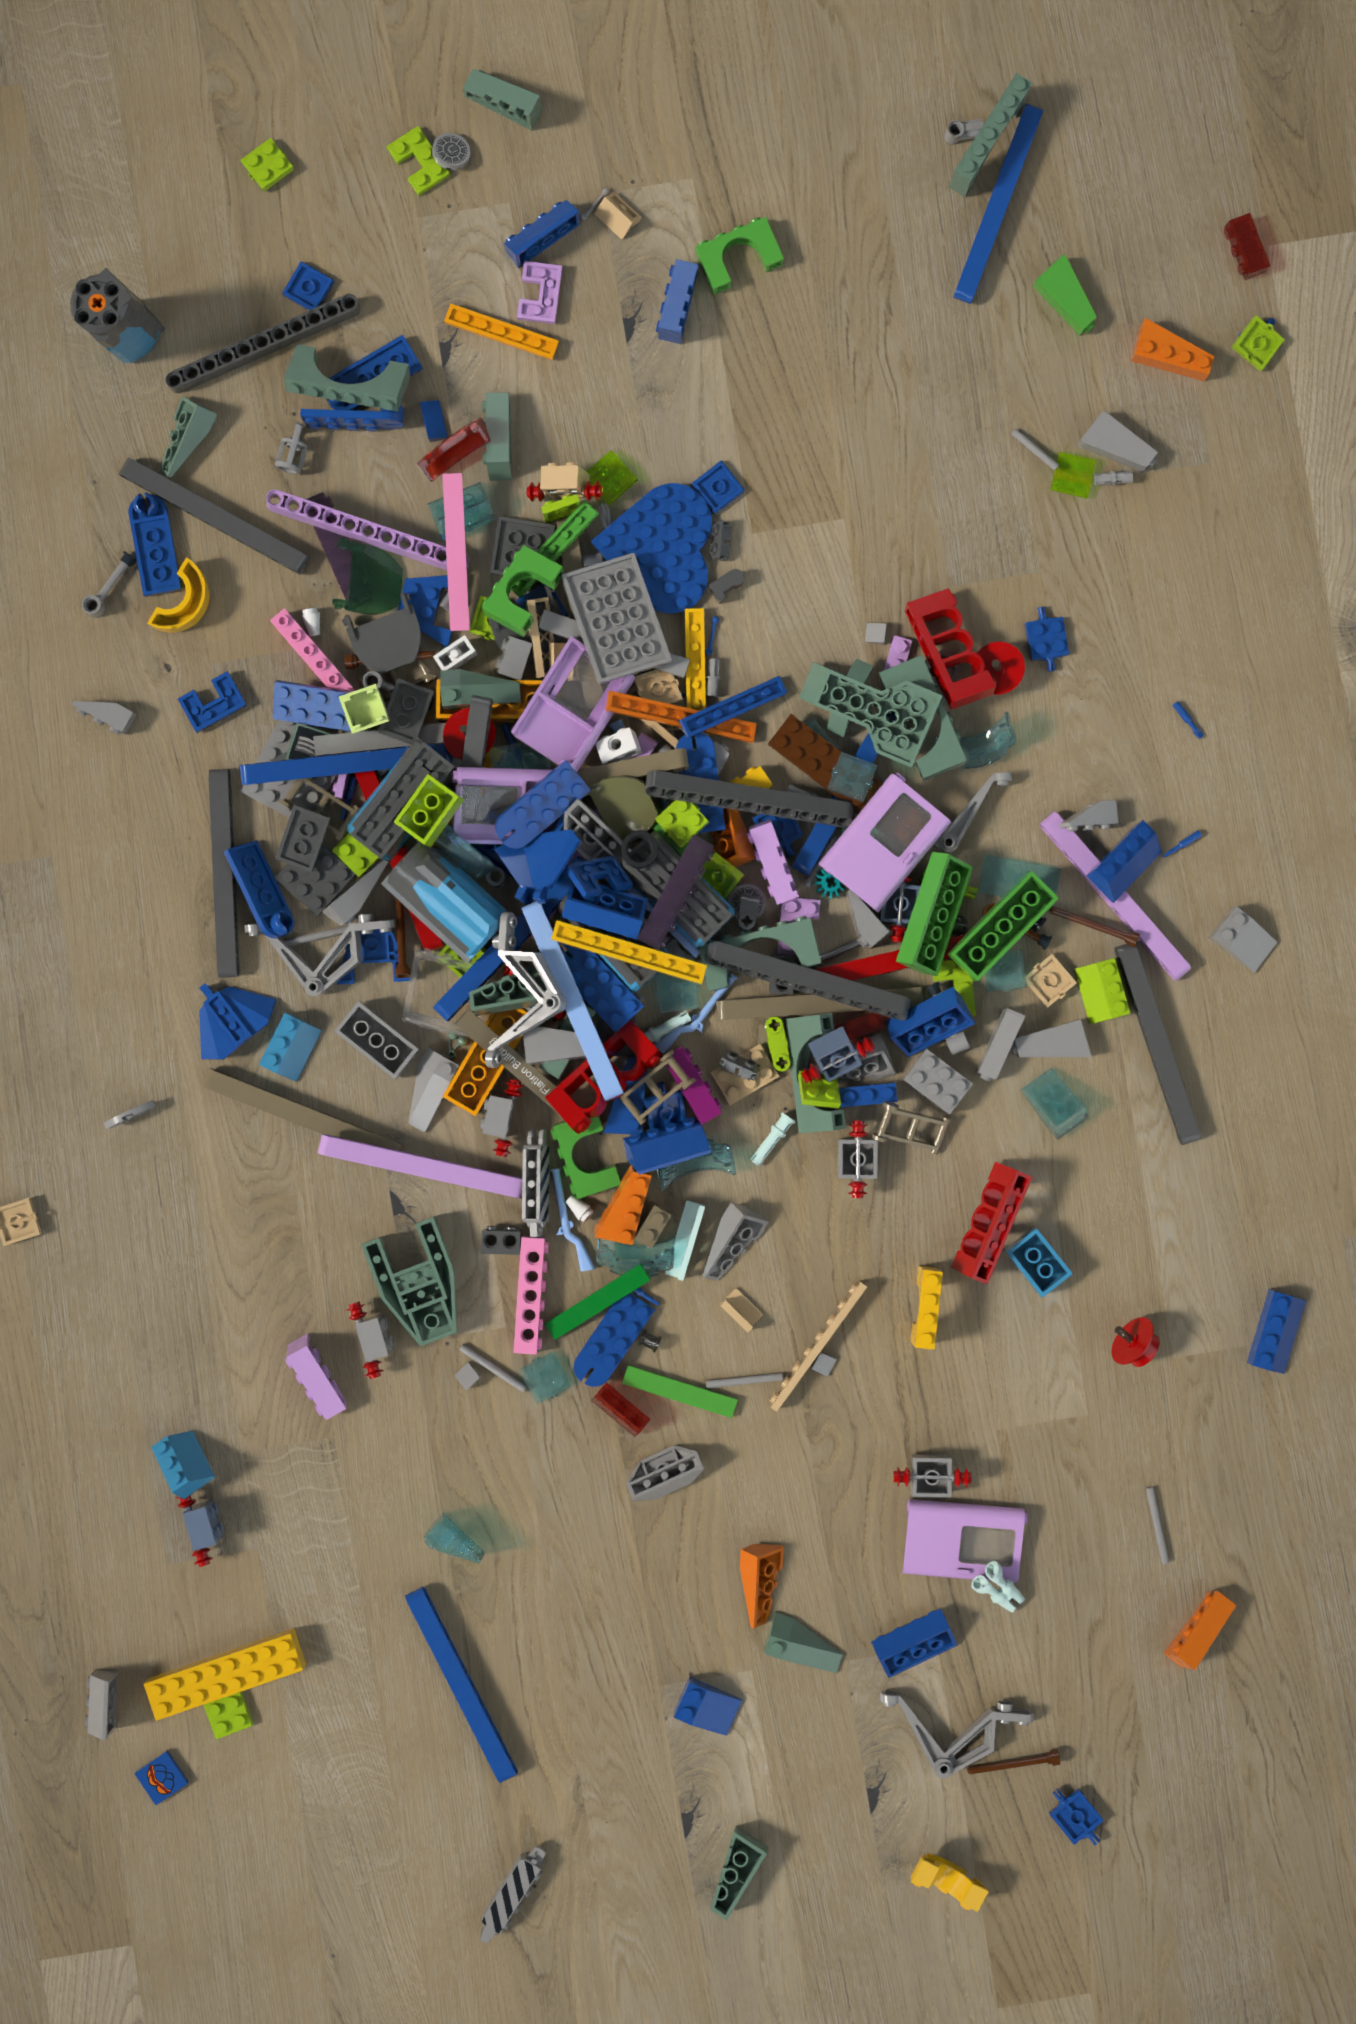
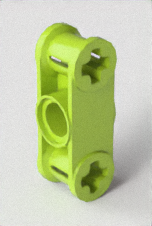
[765,1017,790,1071]

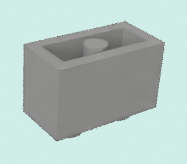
[495,635,532,680]

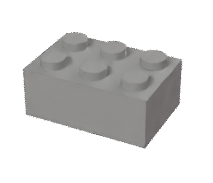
[902,1049,973,1114]

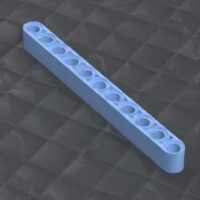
[522,901,623,1101]

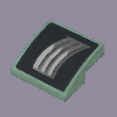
[285,723,331,760]

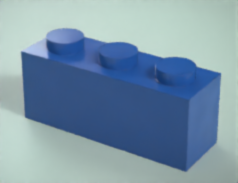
[839,1082,898,1107]

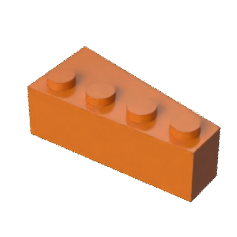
[1131,318,1214,381]
[594,1165,652,1245]
[1163,1591,1236,1670]

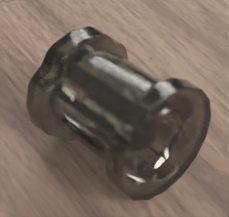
[637,1329,662,1353]

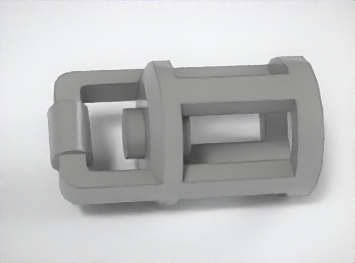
[274,423,308,475]

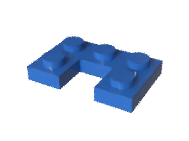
[178,671,247,733]
[564,856,633,898]

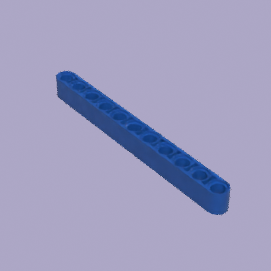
[953,103,1044,304]
[792,711,897,876]
[239,743,452,785]
[433,856,583,1022]
[405,1586,518,1783]

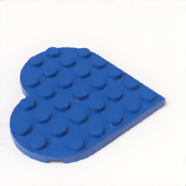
[591,483,712,614]

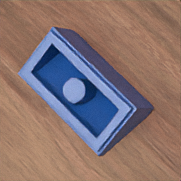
[420,400,448,442]

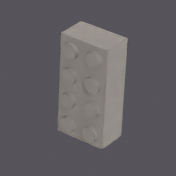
[334,1001,421,1079]

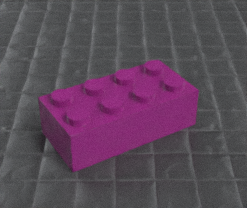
[666,1047,723,1125]

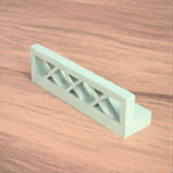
[665,1200,705,1281]

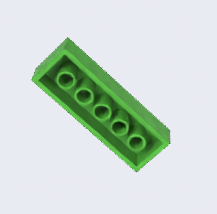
[896,852,973,976]
[947,871,1059,981]

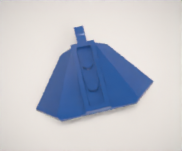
[494,829,581,904]
[199,983,277,1060]

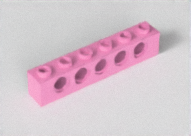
[270,608,355,692]
[514,1236,549,1355]

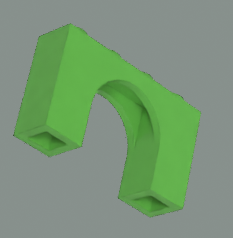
[695,217,784,295]
[482,545,565,637]
[551,1116,621,1199]

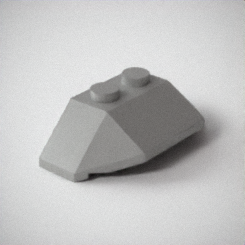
[564,798,632,864]
[626,1445,704,1501]

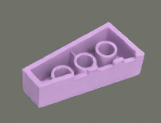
[747,819,799,905]
[285,1333,347,1420]

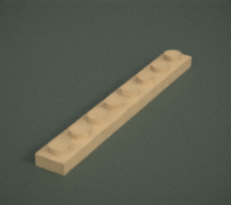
[769,1281,867,1412]

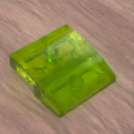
[586,450,638,506]
[1050,452,1097,499]

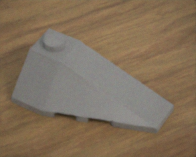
[322,860,389,926]
[817,1034,896,1084]
[408,1047,460,1132]
[703,1202,769,1281]

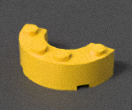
[147,557,210,633]
[910,1853,989,1912]

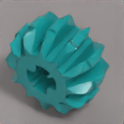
[814,868,845,899]

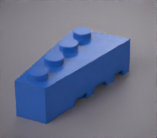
[604,1057,646,1135]

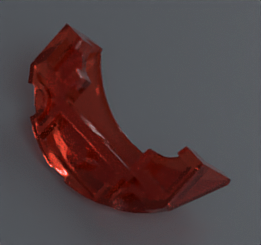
[417,417,491,482]

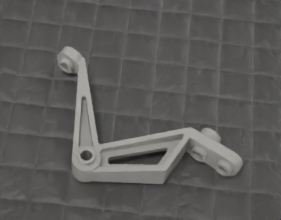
[880,772,1012,854]
[485,912,567,1068]
[244,914,395,996]
[880,1691,1034,1778]

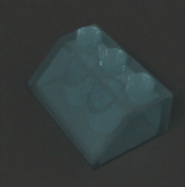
[428,482,496,541]

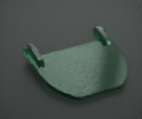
[332,538,403,615]

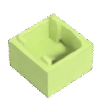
[339,684,390,734]

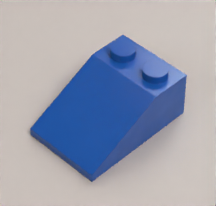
[674,1676,742,1736]

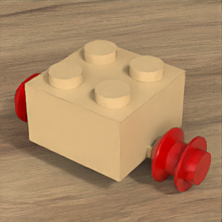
[526,462,603,502]

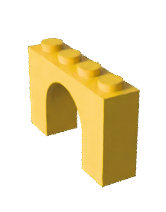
[910,1266,943,1350]

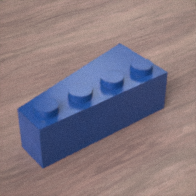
[656,259,699,344]

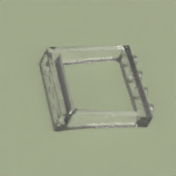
[402,948,498,1041]

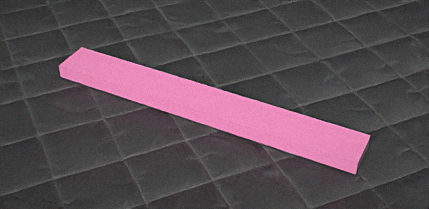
[442,473,470,631]

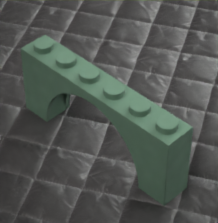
[949,73,1033,197]
[284,344,410,411]
[879,655,968,781]
[699,916,823,992]
[785,1013,846,1133]

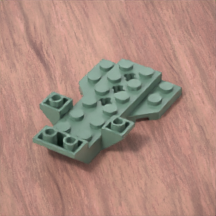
[799,659,943,768]

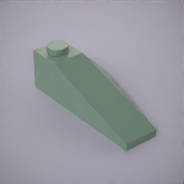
[160,396,217,478]
[440,669,521,710]
[764,1611,843,1673]

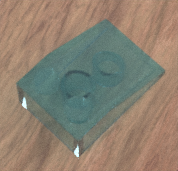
[489,742,552,787]
[1021,1068,1088,1140]
[424,1513,485,1564]

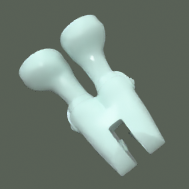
[971,1561,1025,1613]

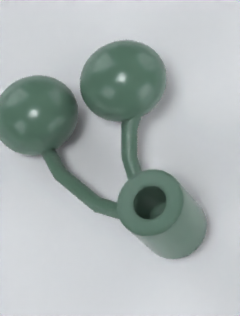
[448,1030,468,1060]

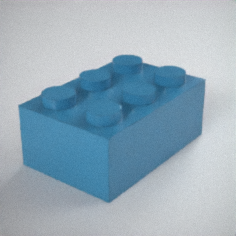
[1003,1227,1073,1298]

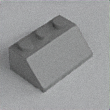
[85,1670,118,1740]

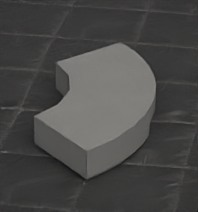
[103,1100,155,1129]

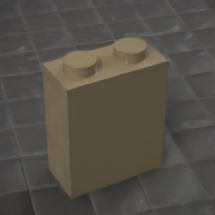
[635,1203,671,1249]

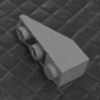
[72,701,137,735]
[1059,800,1118,831]

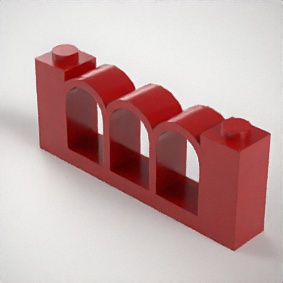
[904,588,996,710]
[545,1019,664,1135]
[951,1162,1033,1285]

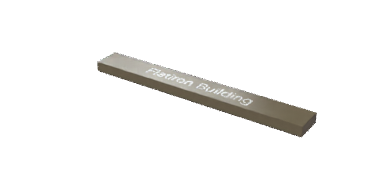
[455,1009,558,1114]

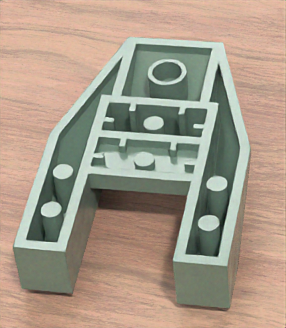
[361,1215,457,1346]

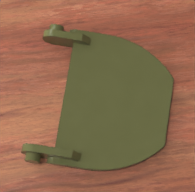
[585,776,658,841]

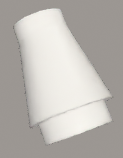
[301,608,320,637]
[565,1195,594,1223]

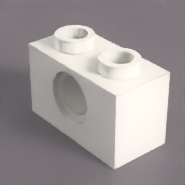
[433,635,477,671]
[595,727,642,764]

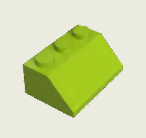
[394,774,465,848]
[1074,958,1131,1024]

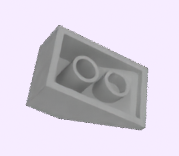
[845,889,889,949]
[1208,906,1277,973]

